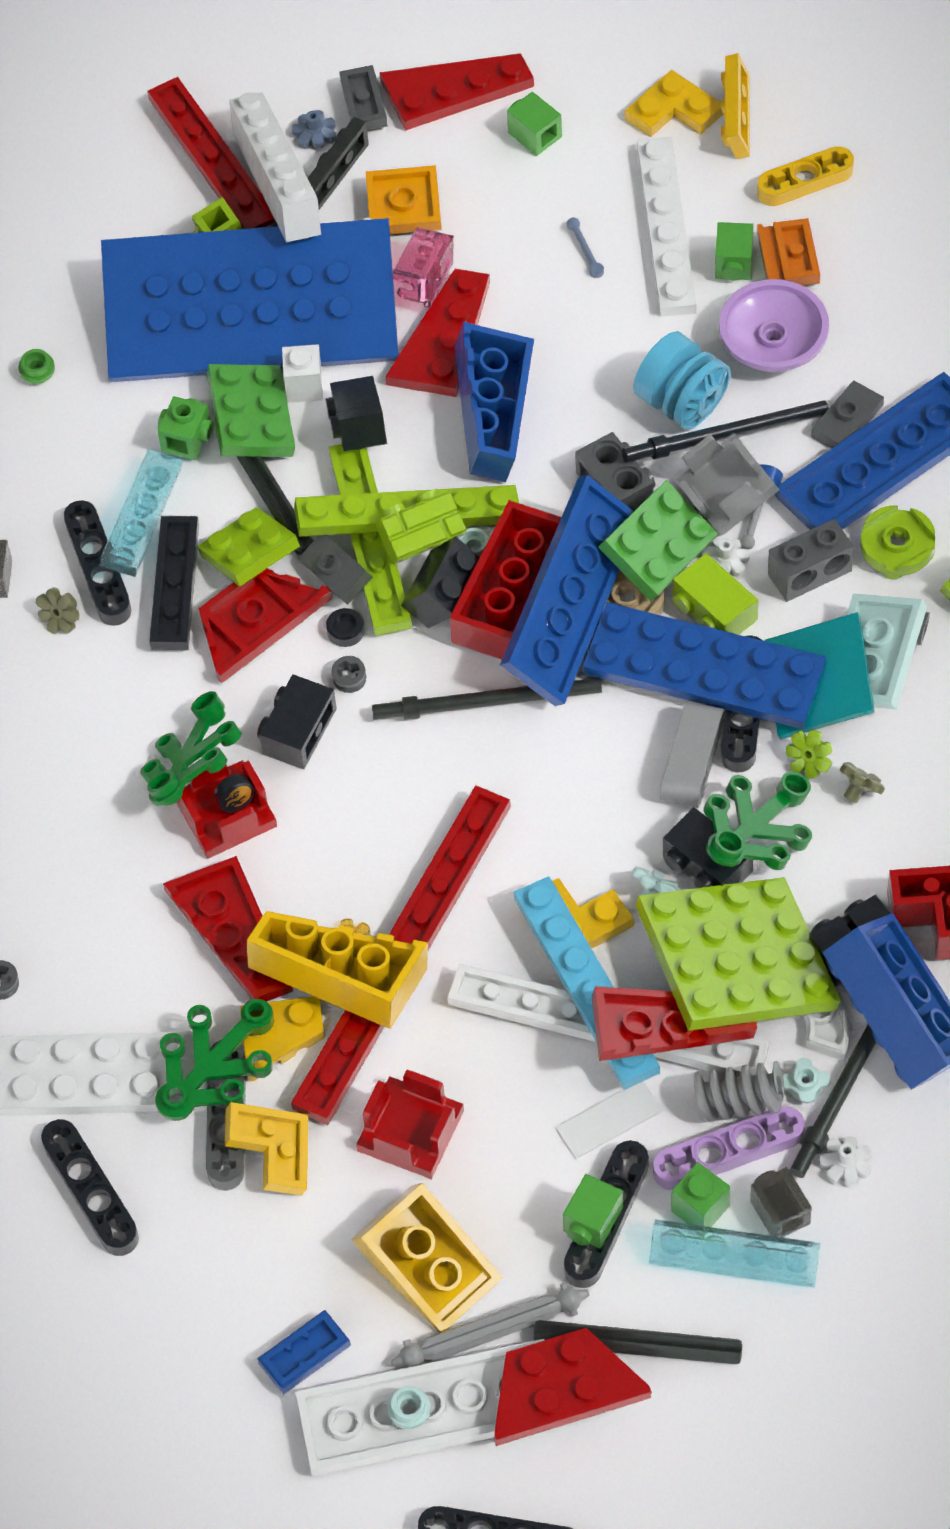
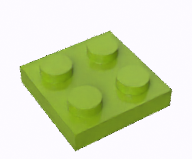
[197,507,300,586]

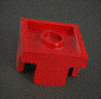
[176,760,277,859]
[356,1069,464,1179]

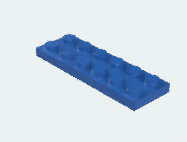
[775,371,950,530]
[500,475,634,707]
[582,602,827,729]

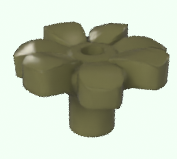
[35,587,80,634]
[840,762,885,803]

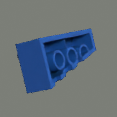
[454,322,534,483]

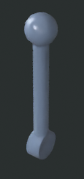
[566,217,604,278]

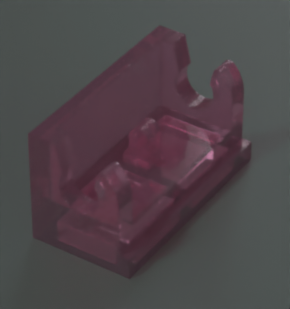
[393,227,454,308]

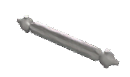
[391,1282,590,1368]

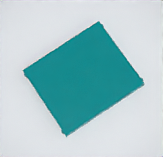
[765,612,875,740]

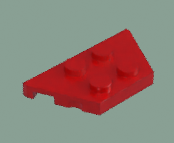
[198,568,332,683]
[494,1328,652,1446]

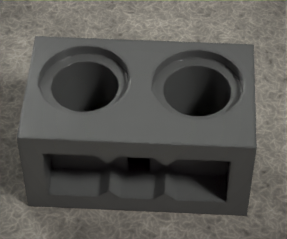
[575,432,656,511]
[768,519,854,602]

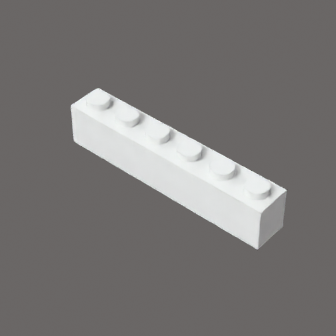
[229,92,321,242]

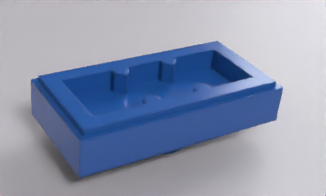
[257,1310,351,1395]

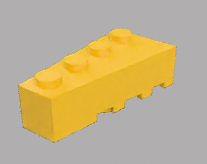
[247,911,428,1029]

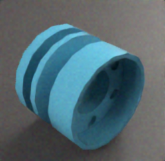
[633,331,731,430]

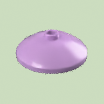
[719,279,829,372]

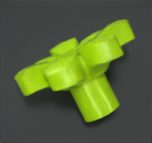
[786,730,833,779]

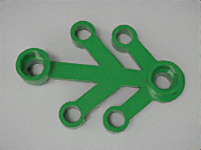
[140,691,242,806]
[703,771,812,870]
[155,999,274,1121]

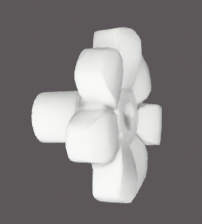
[702,536,750,577]
[819,1136,872,1186]

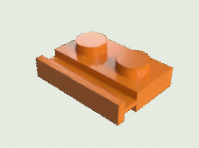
[757,218,820,286]

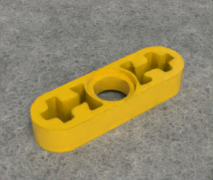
[757,146,854,206]

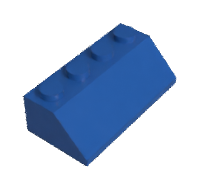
[822,913,950,1090]

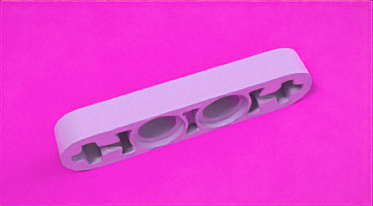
[653,1106,805,1190]

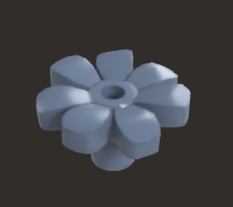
[292,110,336,149]

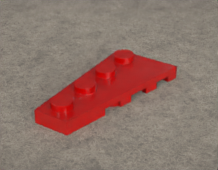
[379,53,534,131]
[385,268,490,397]
[163,856,294,1002]
[591,986,757,1061]

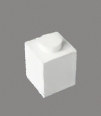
[282,344,323,403]

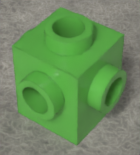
[157,396,214,461]

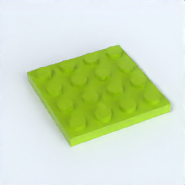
[635,877,841,1031]

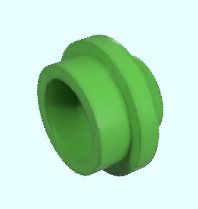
[18,349,55,384]

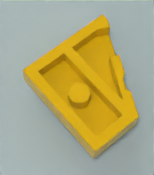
[240,996,325,1082]

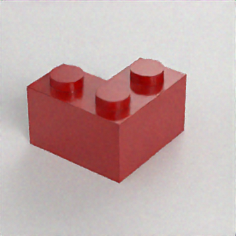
[887,865,950,960]

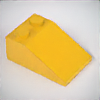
[351,1183,503,1333]

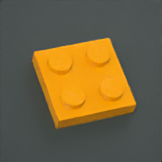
[365,165,442,234]

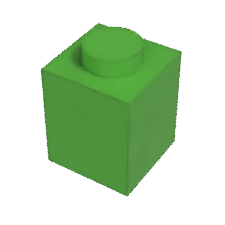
[507,91,562,156]
[715,222,754,281]
[671,1162,730,1236]
[562,1173,623,1249]

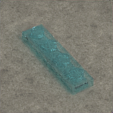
[100,449,183,577]
[649,1219,821,1288]

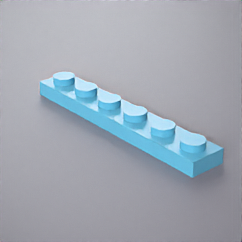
[513,876,660,1090]

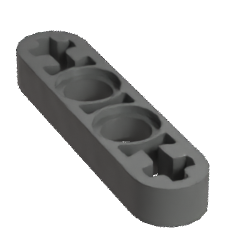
[206,1039,246,1191]

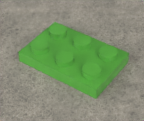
[206,364,295,457]
[598,480,718,602]

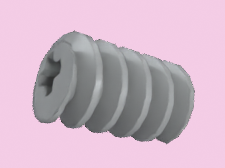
[694,1060,784,1122]

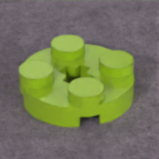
[860,505,935,580]

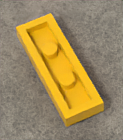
[721,53,750,159]

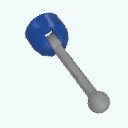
[740,464,783,550]

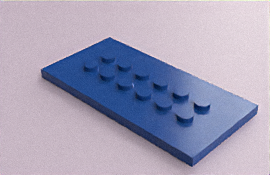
[101,218,399,382]

